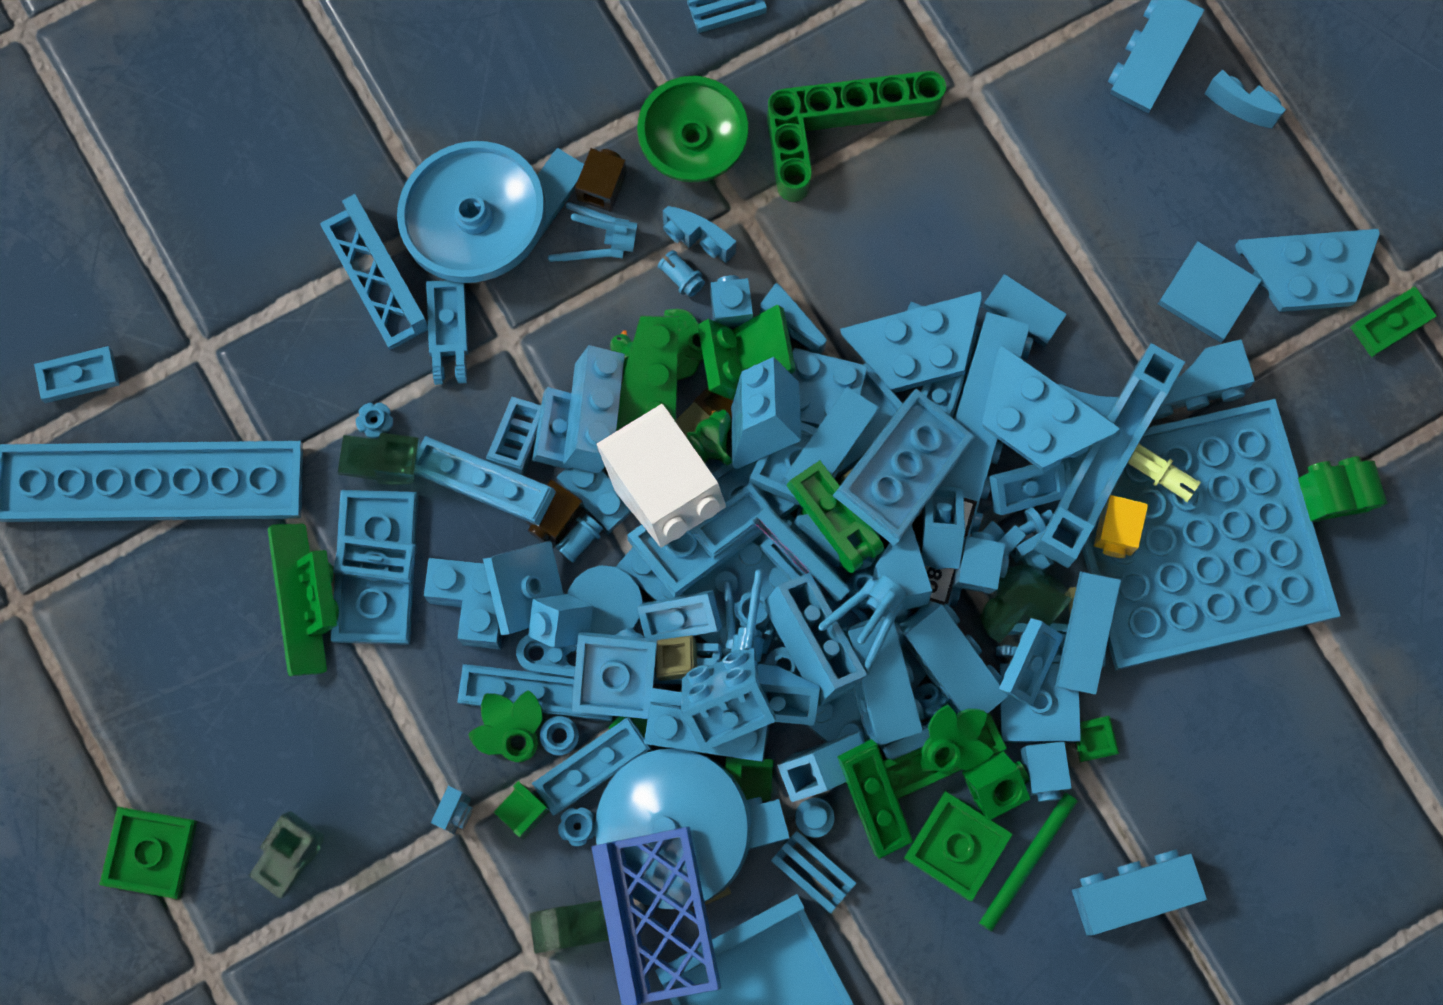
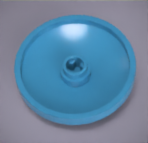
[397,141,546,283]
[595,749,752,909]

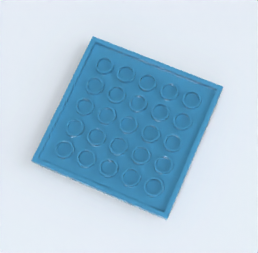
[1063,399,1341,670]

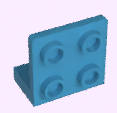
[681,648,776,752]

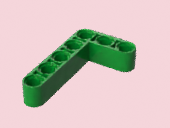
[767,71,946,202]

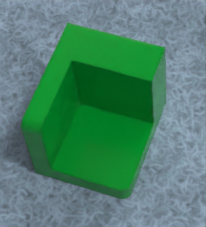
[725,757,773,802]
[493,781,549,840]

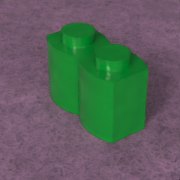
[1298,456,1388,522]

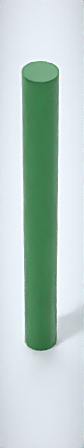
[979,793,1078,932]

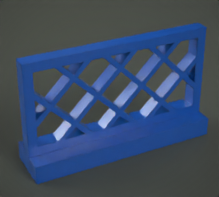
[591,826,721,1005]

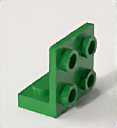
[698,305,796,400]

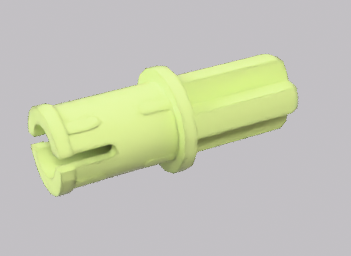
[1128,443,1201,503]

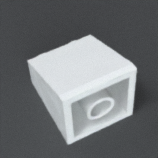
[596,404,726,548]

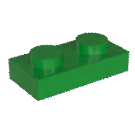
[1350,286,1437,358]

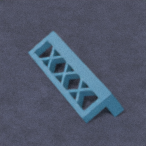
[320,194,428,350]

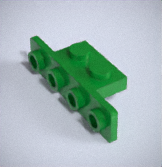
[268,523,339,677]

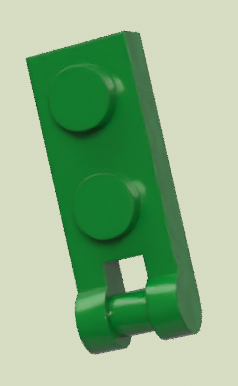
[786,460,884,573]

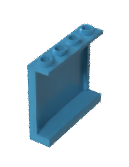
[655,894,854,1005]

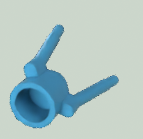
[548,202,638,262]
[724,569,775,663]
[818,575,908,675]

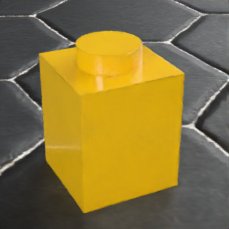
[1093,495,1148,558]

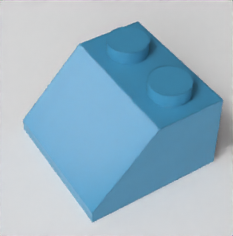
[731,357,802,469]

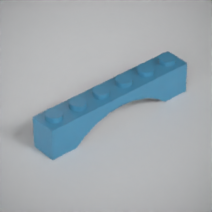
[1058,339,1255,420]
[1034,343,1185,568]

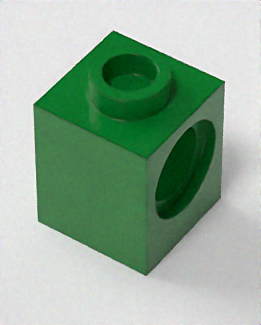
[962,751,1030,821]

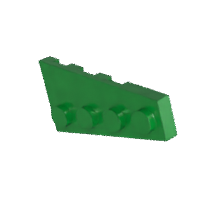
[616,315,679,431]

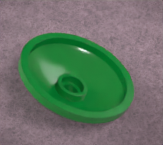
[637,76,748,182]

